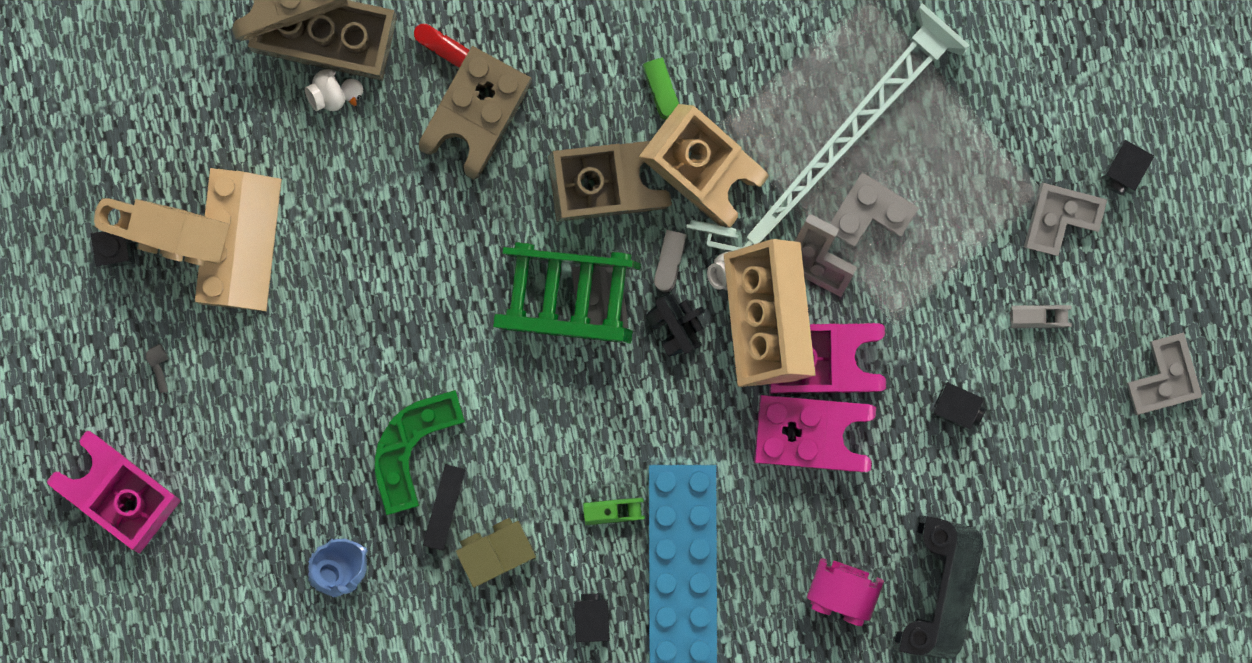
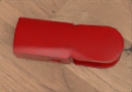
[414,24,469,68]

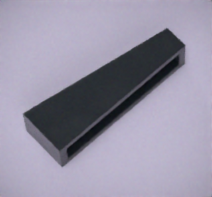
[423,464,466,551]

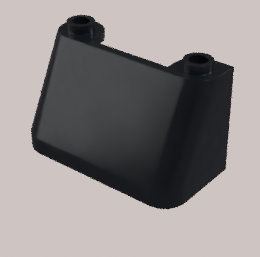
[892,516,983,659]

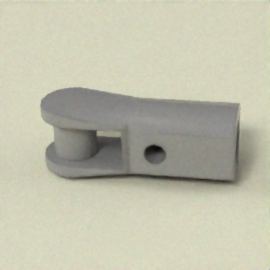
[654,230,688,292]
[1010,305,1072,328]

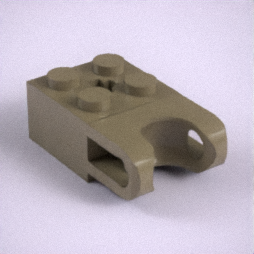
[232,0,349,41]
[419,46,532,180]
[548,141,672,222]

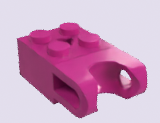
[769,323,887,394]
[754,395,876,472]
[47,430,181,554]

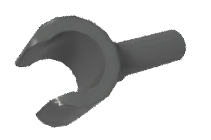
[146,344,169,393]

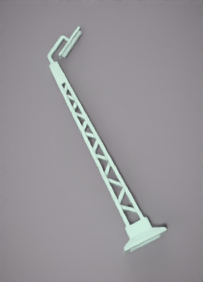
[686,3,970,251]

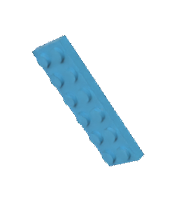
[649,465,717,663]

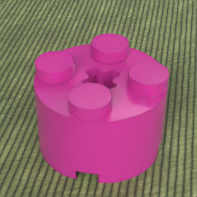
[807,558,884,627]

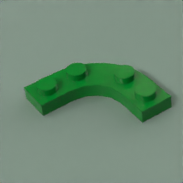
[375,390,466,515]

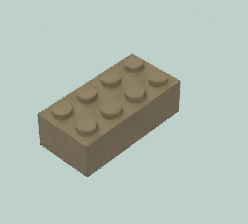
[248,0,397,81]

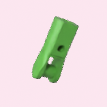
[642,57,679,120]
[583,498,645,526]

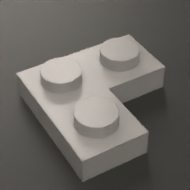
[830,172,919,248]
[1024,183,1107,256]
[795,214,857,297]
[1126,332,1202,415]

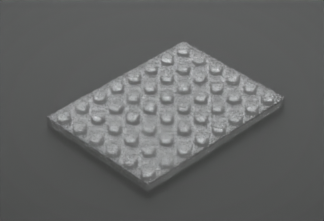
[719,0,1039,326]

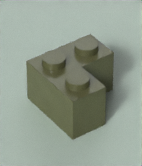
[455,518,537,588]

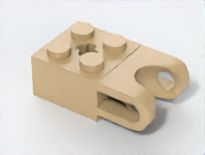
[639,104,769,228]
[94,198,229,266]

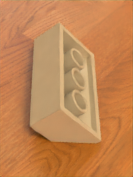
[195,168,282,312]
[724,239,815,387]

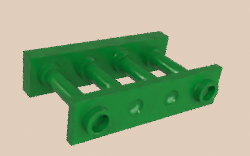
[493,242,641,344]

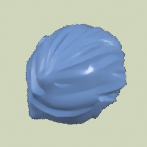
[308,539,368,597]

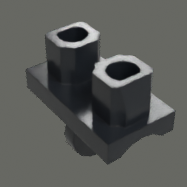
[645,293,705,357]

